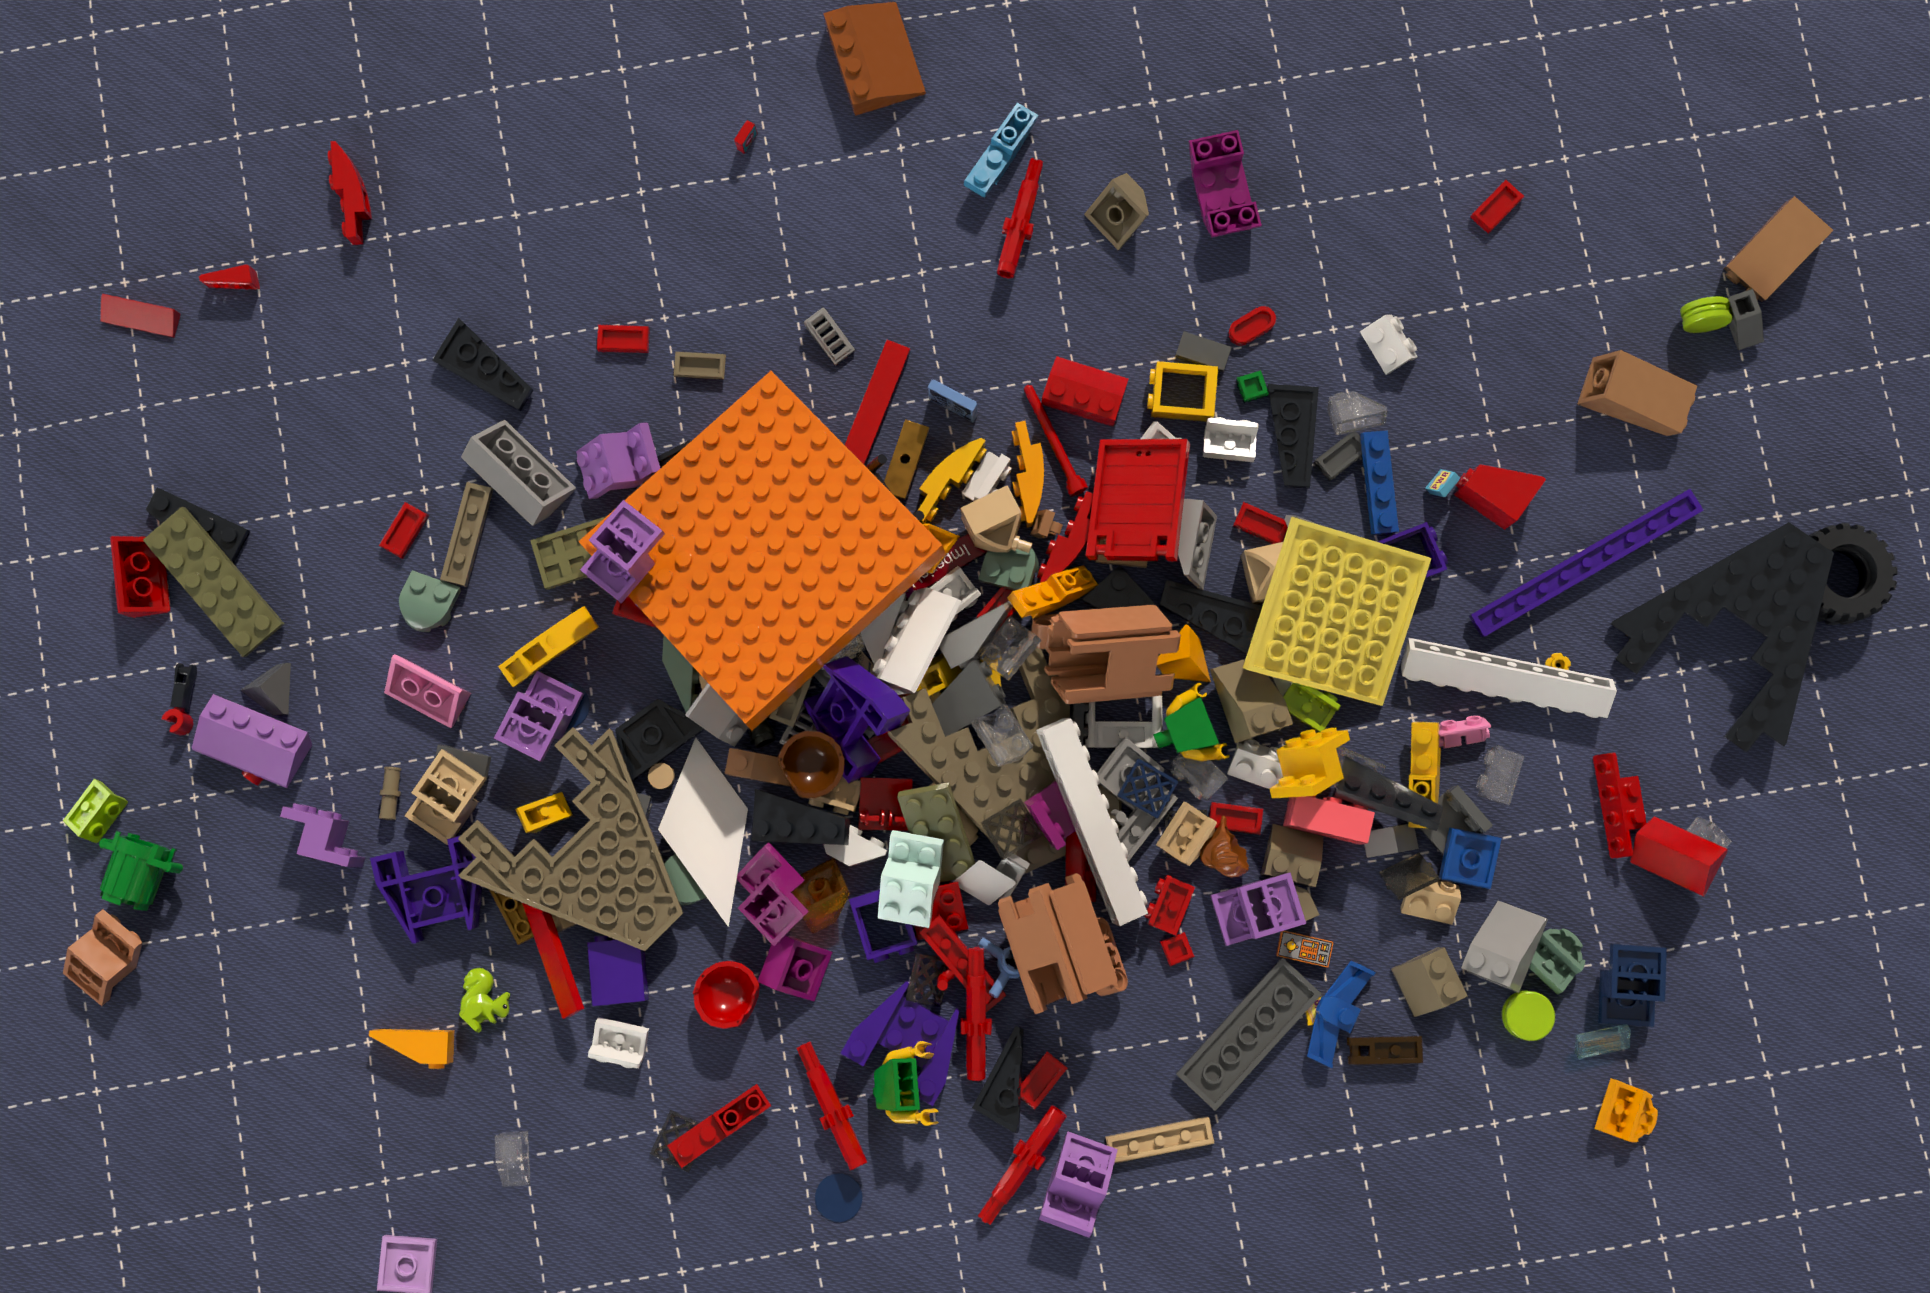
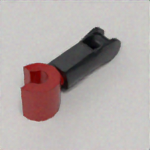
[161,663,197,735]

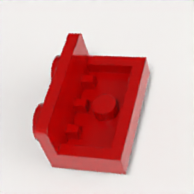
[1144,875,1195,936]

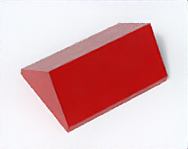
[110,536,170,618]
[1630,816,1728,897]

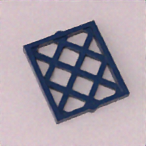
[1117,758,1179,819]

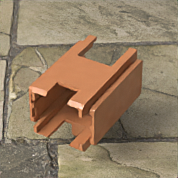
[1030,605,1181,704]
[998,873,1128,1014]

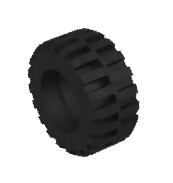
[1809,523,1898,625]

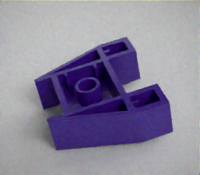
[803,656,911,784]
[370,836,482,944]
[840,980,959,1106]

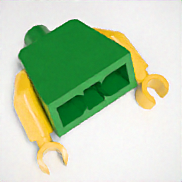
[1153,683,1230,761]
[873,1041,939,1126]

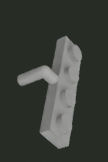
[1110,782,1178,862]

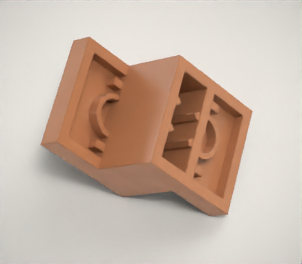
[63,909,142,1006]

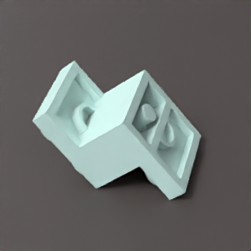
[878,830,944,928]

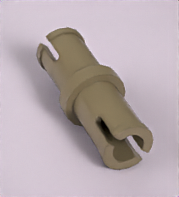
[379,767,401,820]

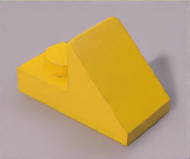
[516,792,572,833]

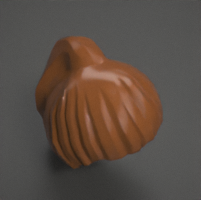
[1200,816,1249,877]

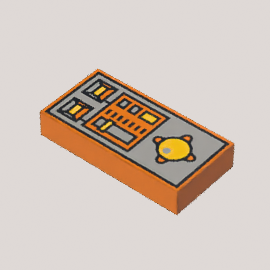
[1276,931,1333,968]

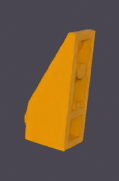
[369,1029,455,1069]

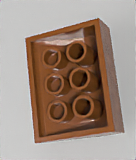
[823,2,926,116]

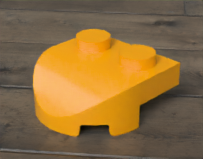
[1594,1078,1658,1142]

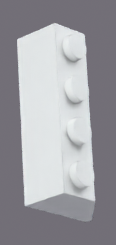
[872,587,962,694]

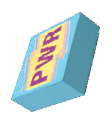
[1425,469,1460,497]

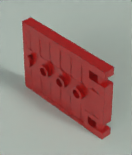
[1086,439,1190,561]

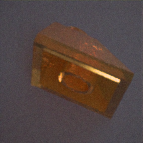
[793,858,850,934]

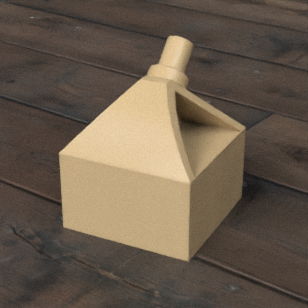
[961,485,1032,553]
[1240,542,1283,604]

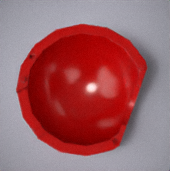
[693,961,760,1029]

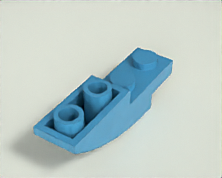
[964,103,1038,198]

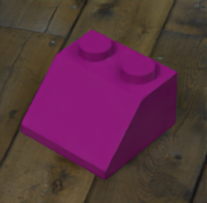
[758,935,832,1001]

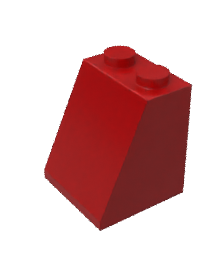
[1454,464,1546,530]

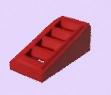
[199,264,260,290]

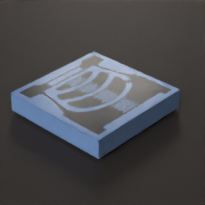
[928,379,977,422]

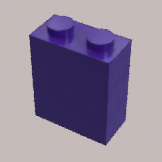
[587,936,649,1006]

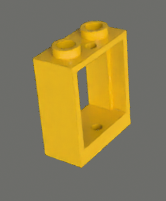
[1147,361,1218,422]

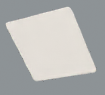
[953,860,1016,905]

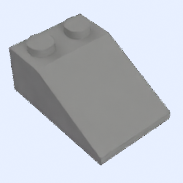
[1178,499,1217,590]
[939,601,1013,669]
[1461,901,1548,993]

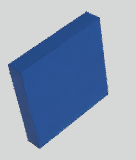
[1439,827,1502,889]

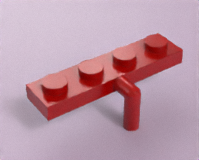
[919,914,1006,1012]

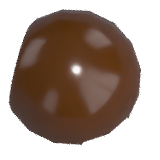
[778,731,844,798]

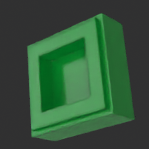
[1236,370,1269,403]

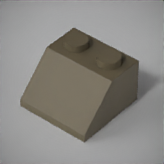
[1261,824,1324,887]
[1391,947,1468,1017]

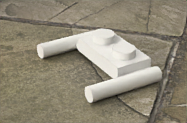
[1085,696,1163,748]

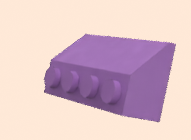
[192,694,312,788]

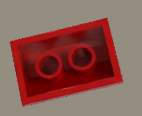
[1041,356,1129,427]

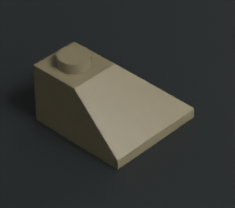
[1084,173,1149,250]

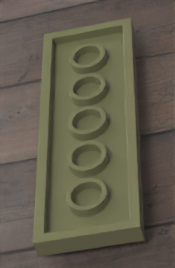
[143,507,284,657]

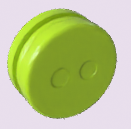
[1680,296,1732,333]
[1502,991,1555,1041]

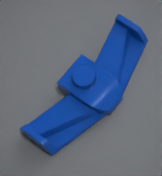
[1307,961,1376,1068]

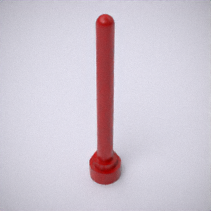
[1024,385,1088,497]

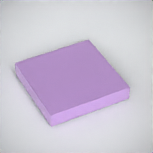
[377,1235,437,1293]

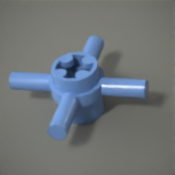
[977,937,1020,999]

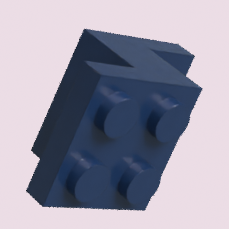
[1598,944,1667,1027]

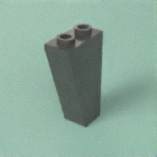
[932,658,1006,736]

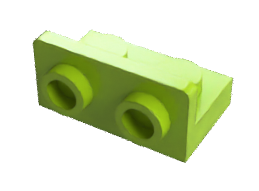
[63,779,128,843]

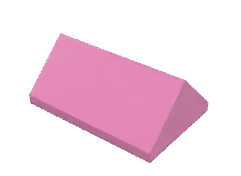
[384,654,471,728]

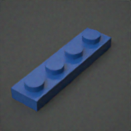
[1360,430,1399,535]

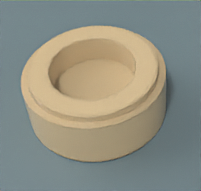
[648,763,675,789]

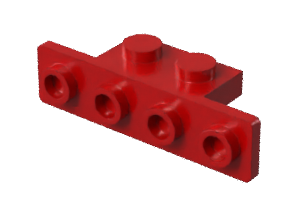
[1593,752,1646,858]

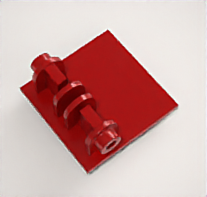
[858,777,912,831]
[914,882,969,940]

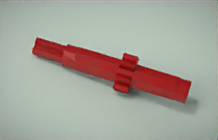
[997,158,1043,278]
[960,947,992,1081]
[796,1041,867,1171]
[978,1105,1067,1225]

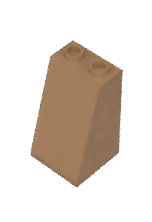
[1723,196,1833,302]
[1577,350,1697,436]

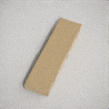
[1105,1116,1215,1163]

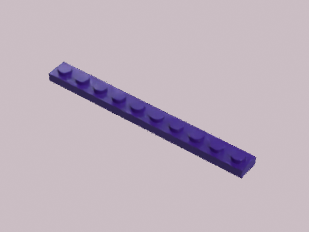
[1469,489,1704,638]

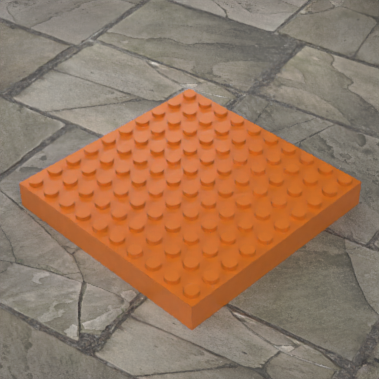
[578,371,946,731]

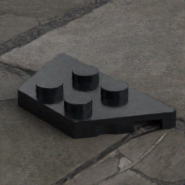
[615,699,705,782]

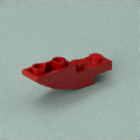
[328,141,372,245]
[1037,491,1093,583]
[667,1084,771,1168]

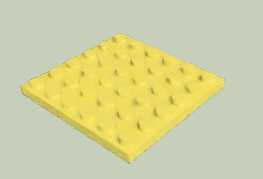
[1243,517,1431,706]

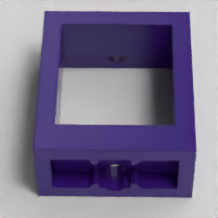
[1378,522,1448,580]
[849,890,918,963]

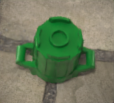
[99,831,183,911]

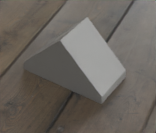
[1364,824,1419,858]

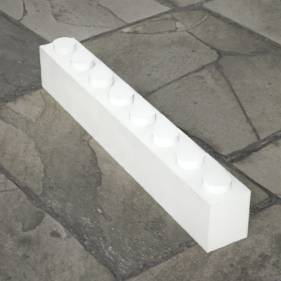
[1401,638,1617,718]
[1036,718,1148,926]

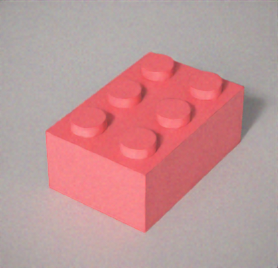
[1283,795,1375,845]

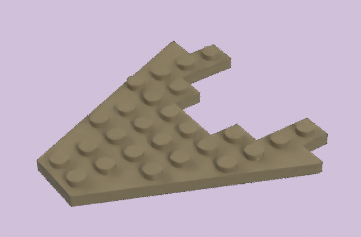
[888,644,1070,873]
[458,727,683,951]

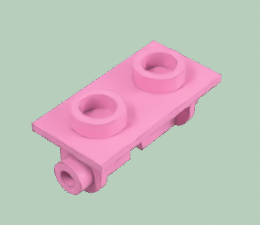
[1439,716,1491,749]

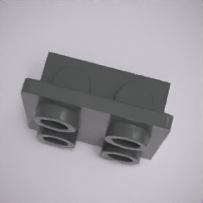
[1420,785,1493,855]

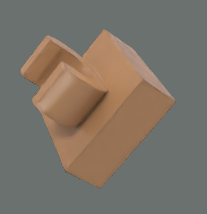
[1030,509,1063,538]

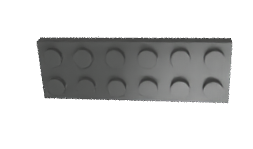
[1175,957,1321,1111]

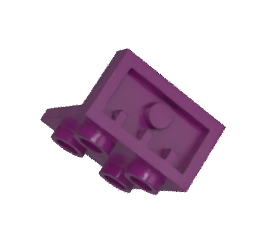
[1024,781,1076,850]

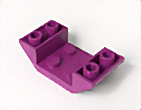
[1189,130,1262,237]

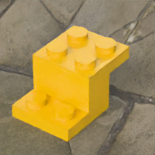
[1269,728,1350,798]

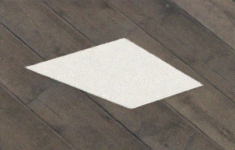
[658,738,748,927]

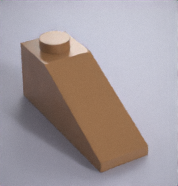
[725,748,791,787]

